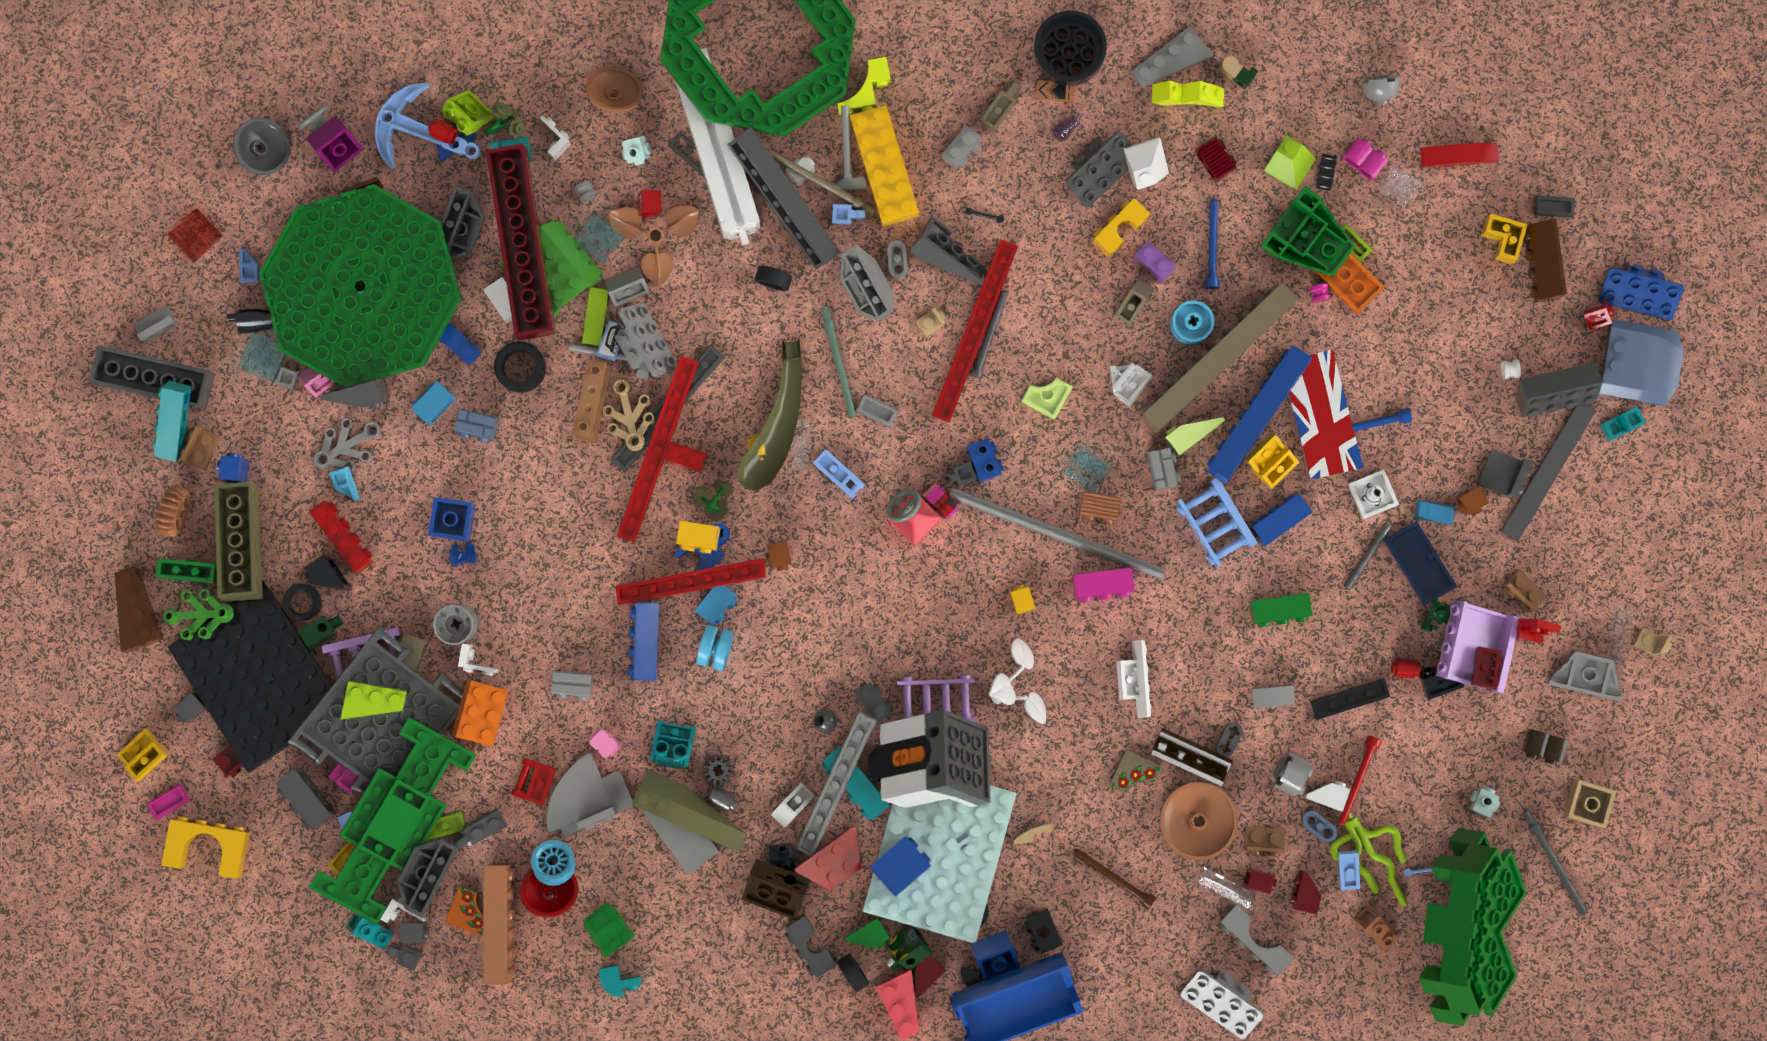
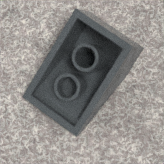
[320,378,390,409]

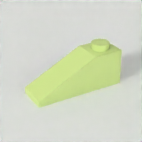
[1164,417,1225,457]

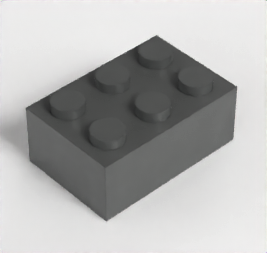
[275,768,338,829]

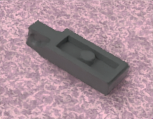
[453,808,507,848]

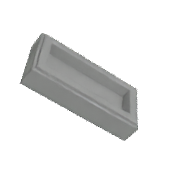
[856,394,898,428]

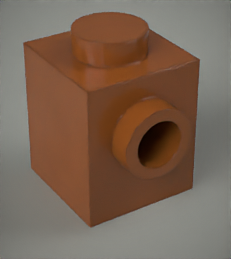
[1456,486,1489,517]
[766,541,792,571]

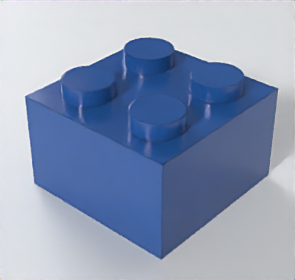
[428,497,476,542]
[970,930,1021,980]

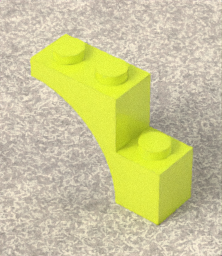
[837,57,891,116]
[1152,81,1224,108]

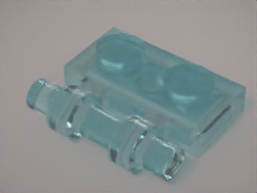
[575,214,624,263]
[1063,445,1112,493]

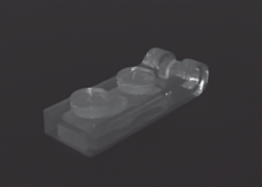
[790,417,811,471]

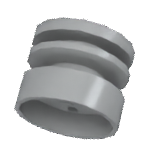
[433,604,479,645]

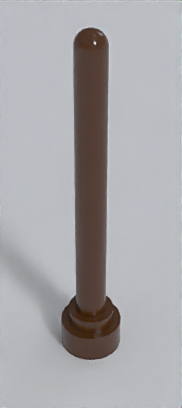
[1074,849,1156,910]

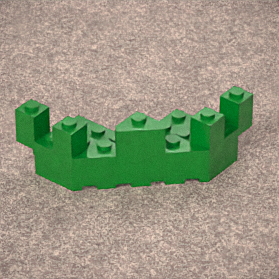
[1419,828,1527,1026]

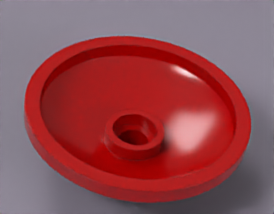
[520,864,579,918]

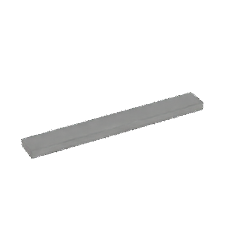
[795,711,878,856]

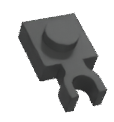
[941,461,978,488]

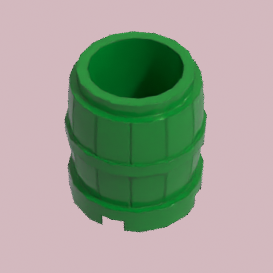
[583,903,635,958]

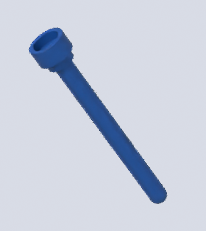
[1204,199,1220,289]
[1350,408,1412,431]

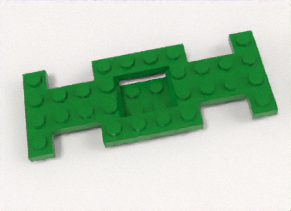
[308,716,476,924]

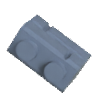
[454,408,499,443]

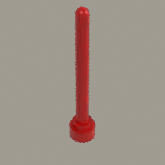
[1339,735,1382,825]

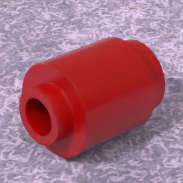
[428,119,458,144]
[1391,658,1421,678]

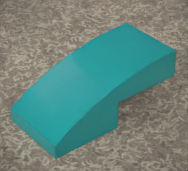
[1600,406,1646,442]

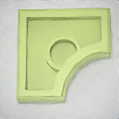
[1021,377,1073,420]

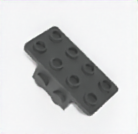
[1066,131,1132,208]

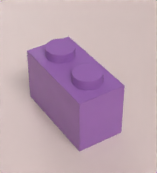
[1133,241,1176,284]

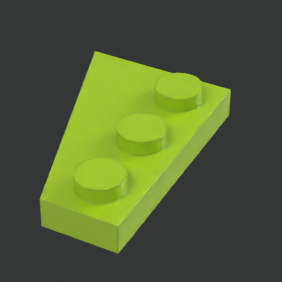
[340,680,407,720]

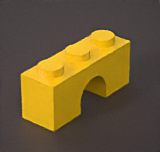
[1093,198,1151,257]

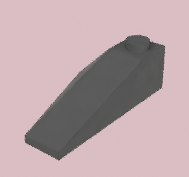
[910,216,988,284]

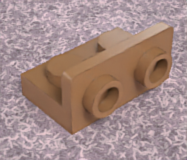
[180,425,221,471]
[1502,569,1547,613]
[1244,826,1285,856]

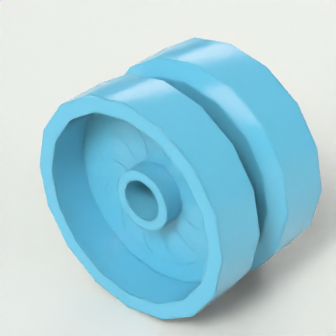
[1170,300,1214,346]
[697,624,734,672]

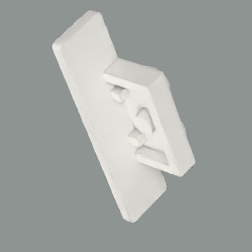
[1116,640,1151,718]

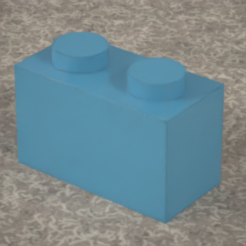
[411,381,457,426]
[695,586,738,626]

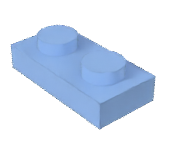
[1338,850,1360,891]

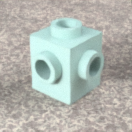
[622,135,651,166]
[1469,787,1500,818]

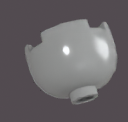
[1362,74,1400,105]

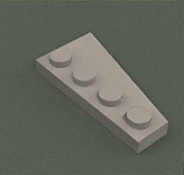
[1131,26,1214,88]

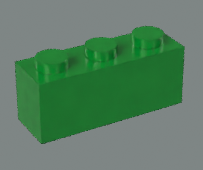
[156,558,217,584]
[1249,593,1313,628]

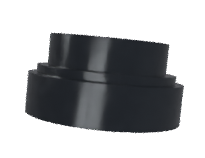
[1033,10,1107,86]

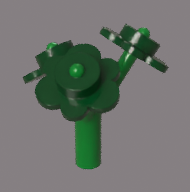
[1417,599,1451,632]

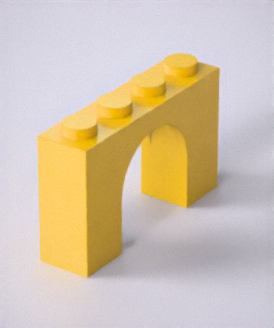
[161,816,250,879]

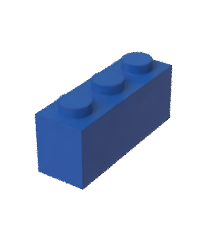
[1250,493,1313,547]

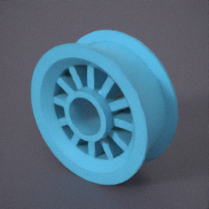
[531,840,575,886]

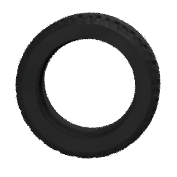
[494,341,546,393]

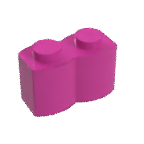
[1342,138,1388,181]

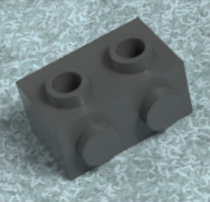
[855,682,894,725]

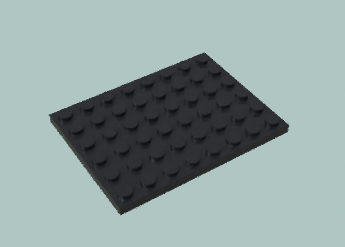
[168,581,332,773]

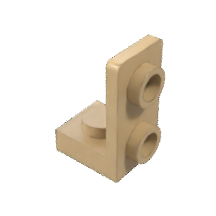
[1633,628,1672,656]

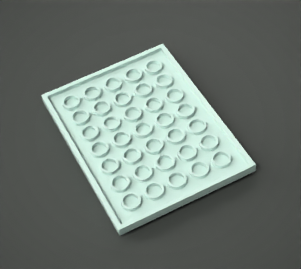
[863,786,1017,943]

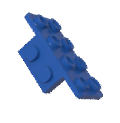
[1598,264,1684,320]

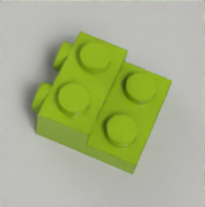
[441,90,495,136]

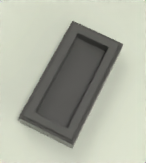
[1534,195,1575,218]

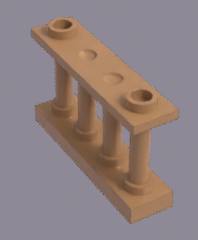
[572,359,612,443]

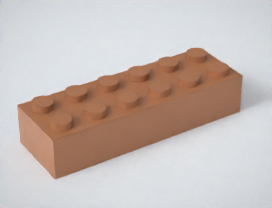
[483,864,516,985]

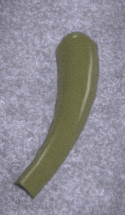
[738,340,802,490]

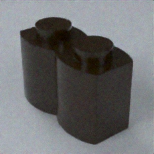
[1522,729,1569,765]

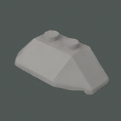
[840,245,894,321]

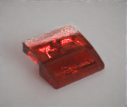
[168,208,222,263]

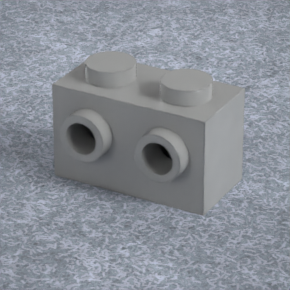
[942,125,981,171]

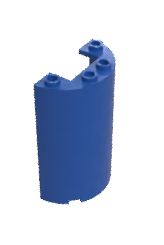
[950,952,1084,1041]

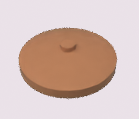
[1159,782,1238,860]

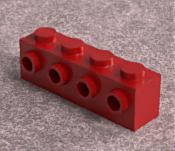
[309,500,374,574]

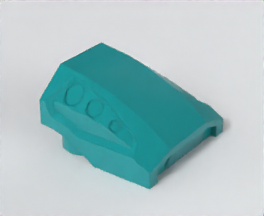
[650,719,696,769]

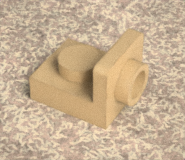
[915,307,946,338]

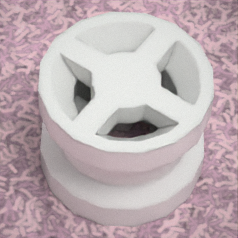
[1501,359,1521,380]

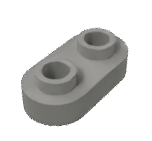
[887,240,908,279]

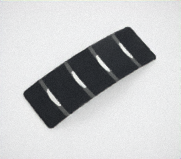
[1316,153,1337,191]

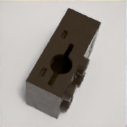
[741,859,811,920]

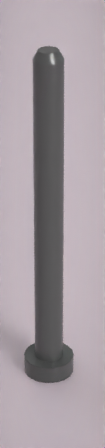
[969,290,1008,379]

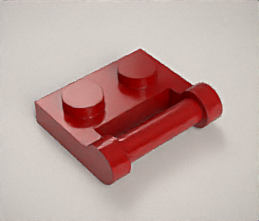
[511,758,556,805]

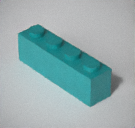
[153,381,191,462]
[822,746,890,820]

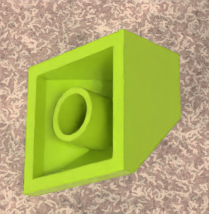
[1264,135,1316,191]

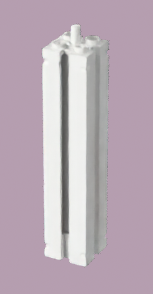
[675,48,760,245]

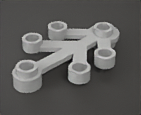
[313,418,381,472]

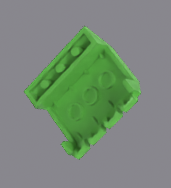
[499,220,603,317]

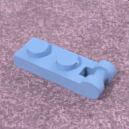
[813,449,865,499]

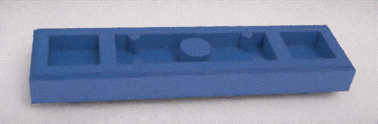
[440,323,482,366]

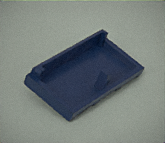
[1383,521,1457,606]

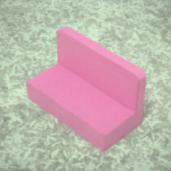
[299,367,335,398]

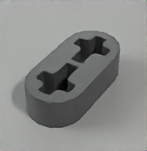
[1216,723,1243,757]

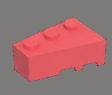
[876,970,919,1041]

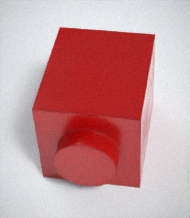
[638,190,661,219]

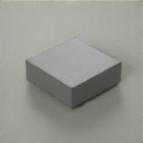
[275,366,300,391]

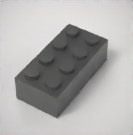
[1516,363,1602,418]

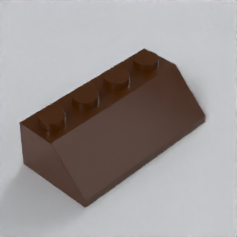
[1523,218,1567,303]

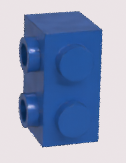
[966,438,1004,483]
[217,453,249,483]

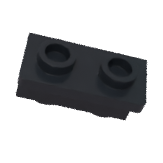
[1419,666,1464,700]

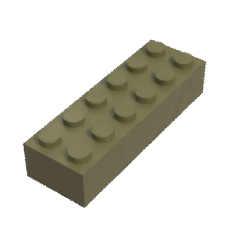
[214,481,263,602]

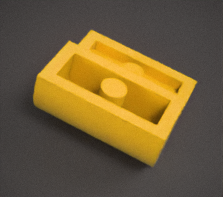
[1245,433,1299,489]
[117,728,169,782]

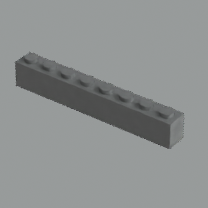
[727,127,840,270]

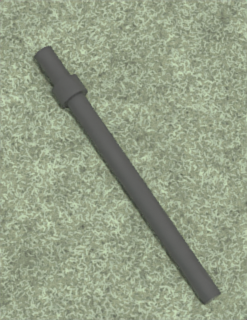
[1523,809,1588,915]

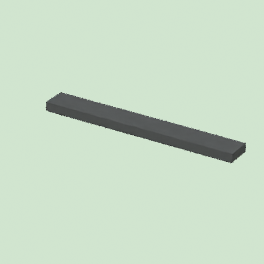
[611,345,725,472]
[1501,404,1596,541]

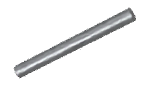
[1344,523,1392,590]

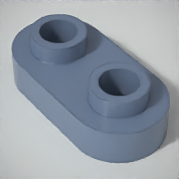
[1301,811,1337,842]

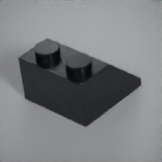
[304,555,352,591]

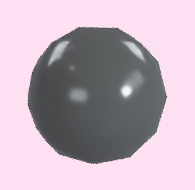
[813,709,837,733]

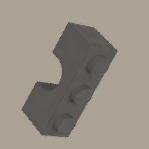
[785,915,837,978]

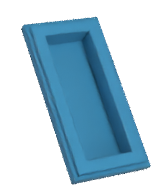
[1415,499,1456,525]

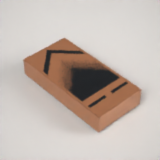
[1036,80,1075,103]

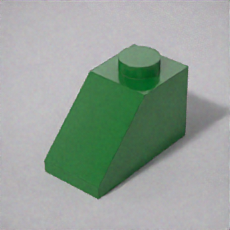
[844,917,890,949]

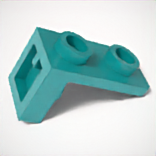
[346,913,394,949]

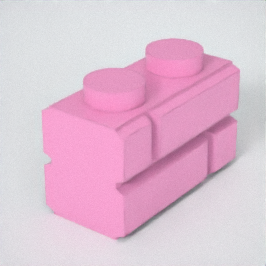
[589,729,622,758]

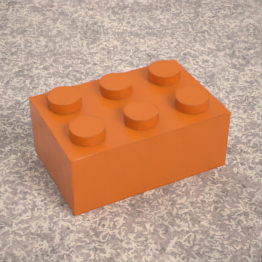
[451,679,508,746]

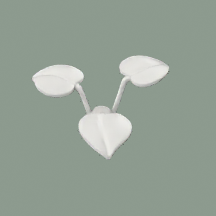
[989,638,1046,724]

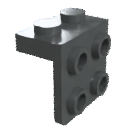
[1478,450,1533,499]

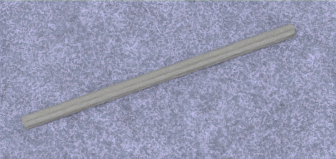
[948,488,1165,579]

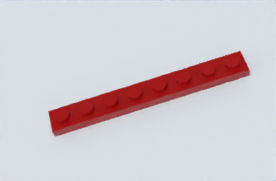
[615,558,767,606]

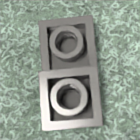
[1252,685,1295,708]

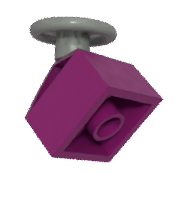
[298,104,364,172]

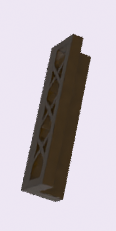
[1151,728,1233,786]

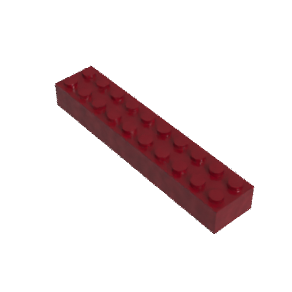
[485,143,556,341]

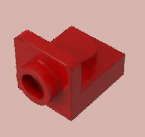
[1583,299,1615,330]

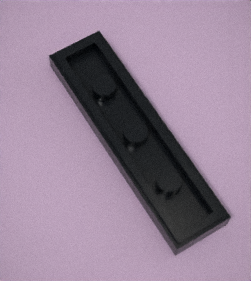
[1310,679,1390,720]

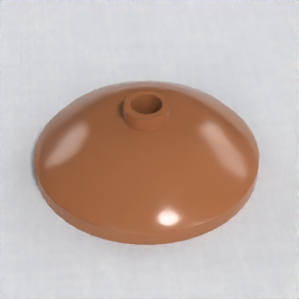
[586,66,643,113]

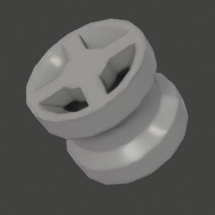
[574,180,598,203]

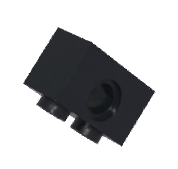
[1024,908,1063,954]

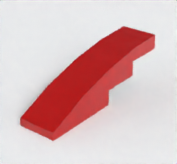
[1420,143,1499,167]

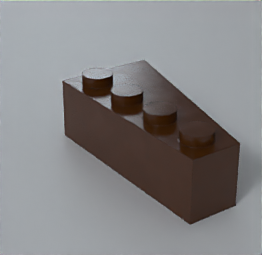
[114,566,163,653]

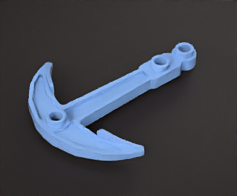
[375,83,480,170]

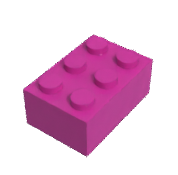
[1072,567,1135,603]

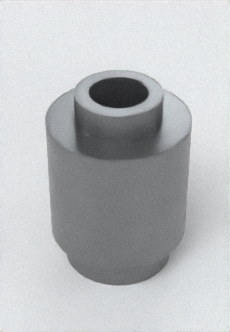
[708,787,738,813]

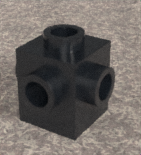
[769,843,799,871]

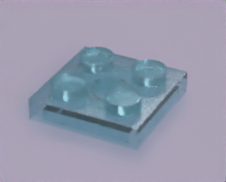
[237,333,286,383]

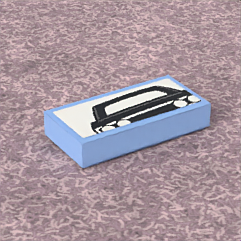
[596,320,626,362]

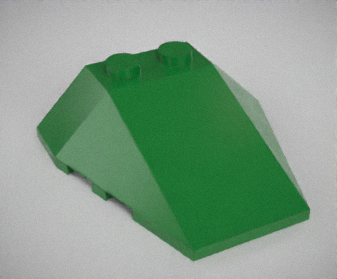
[1260,186,1355,277]

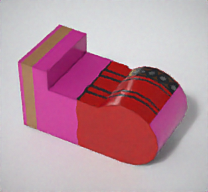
[922,483,959,519]

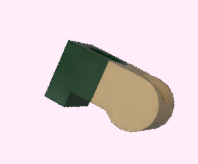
[1221,56,1258,90]

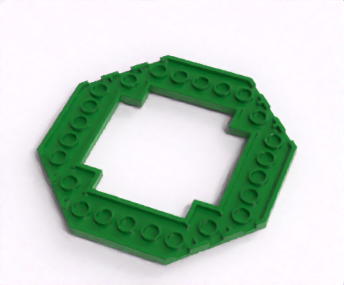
[660,0,856,137]

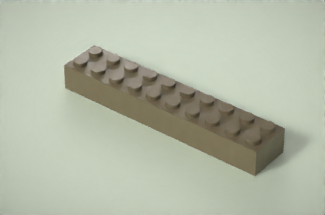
[1140,282,1298,434]

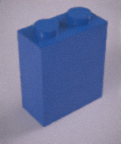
[870,836,931,898]

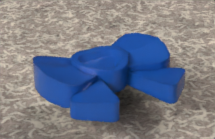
[449,542,477,567]

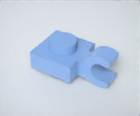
[832,204,866,225]

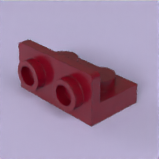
[1471,646,1503,691]
[212,745,242,778]

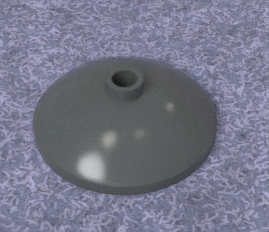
[233,118,290,175]

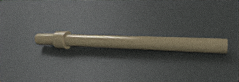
[774,153,876,215]

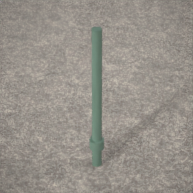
[821,306,857,418]

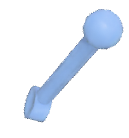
[1404,867,1433,876]

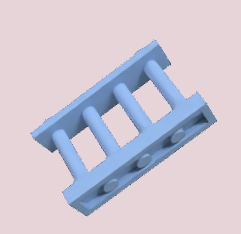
[1176,478,1257,568]

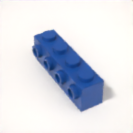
[627,603,659,681]

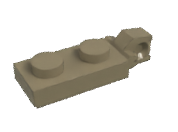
[980,82,1020,132]

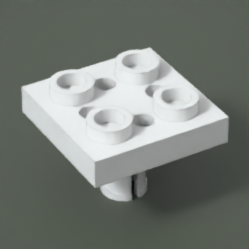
[1348,470,1399,520]

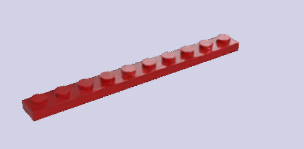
[932,239,1018,423]
[617,356,699,543]

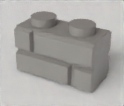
[1147,448,1181,491]
[551,671,594,701]

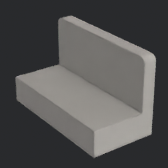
[604,266,650,307]
[134,306,178,344]

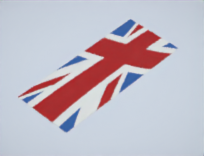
[1289,349,1363,480]

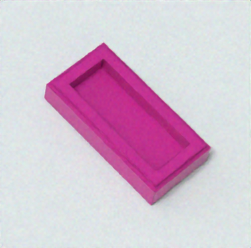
[147,784,191,821]

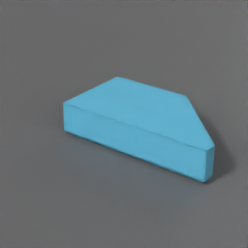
[329,466,360,501]

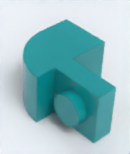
[598,964,643,997]

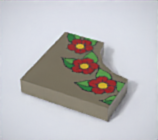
[1110,750,1161,793]

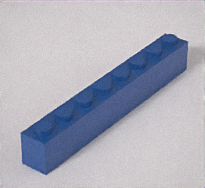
[1207,345,1312,484]

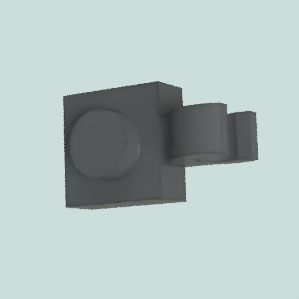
[385,945,422,971]

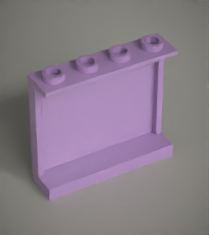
[1436,600,1519,693]

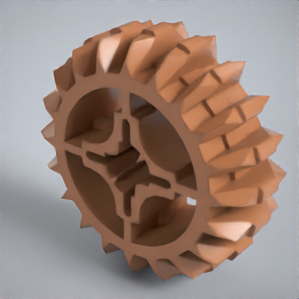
[155,485,191,537]

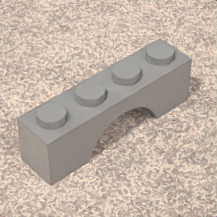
[1219,904,1294,976]

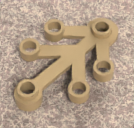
[603,379,656,451]

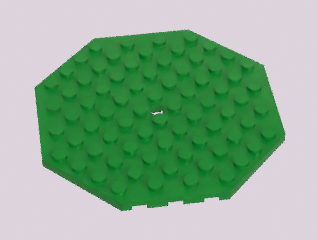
[259,184,462,388]

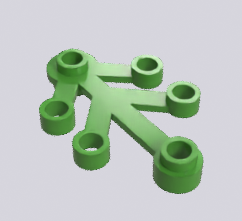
[163,589,234,640]

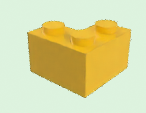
[1481,214,1528,265]
[676,521,720,554]

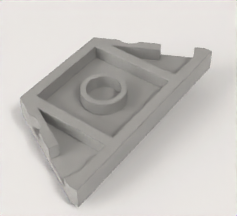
[1547,650,1622,702]

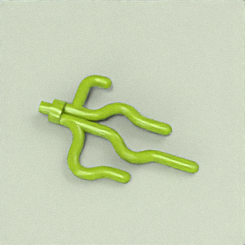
[1330,811,1407,906]

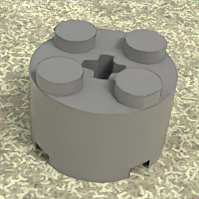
[1271,751,1314,796]

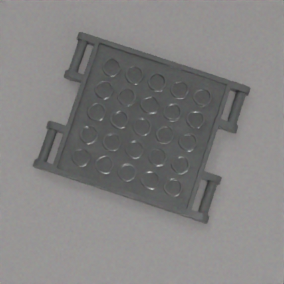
[287,626,464,809]

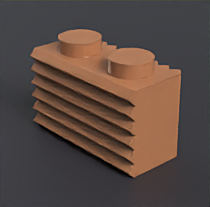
[1079,491,1122,524]

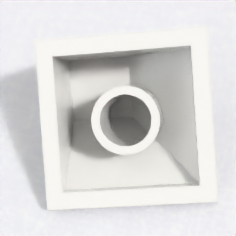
[1123,137,1169,190]

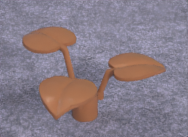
[609,205,699,286]

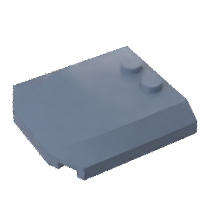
[1599,319,1684,406]

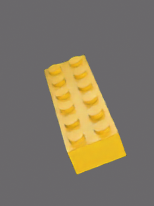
[850,105,919,227]

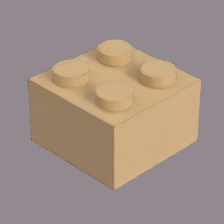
[1563,780,1617,829]

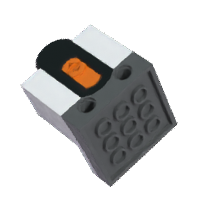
[868,710,991,808]

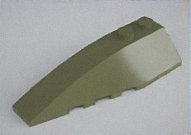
[631,769,747,852]

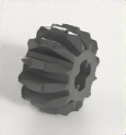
[703,754,735,787]

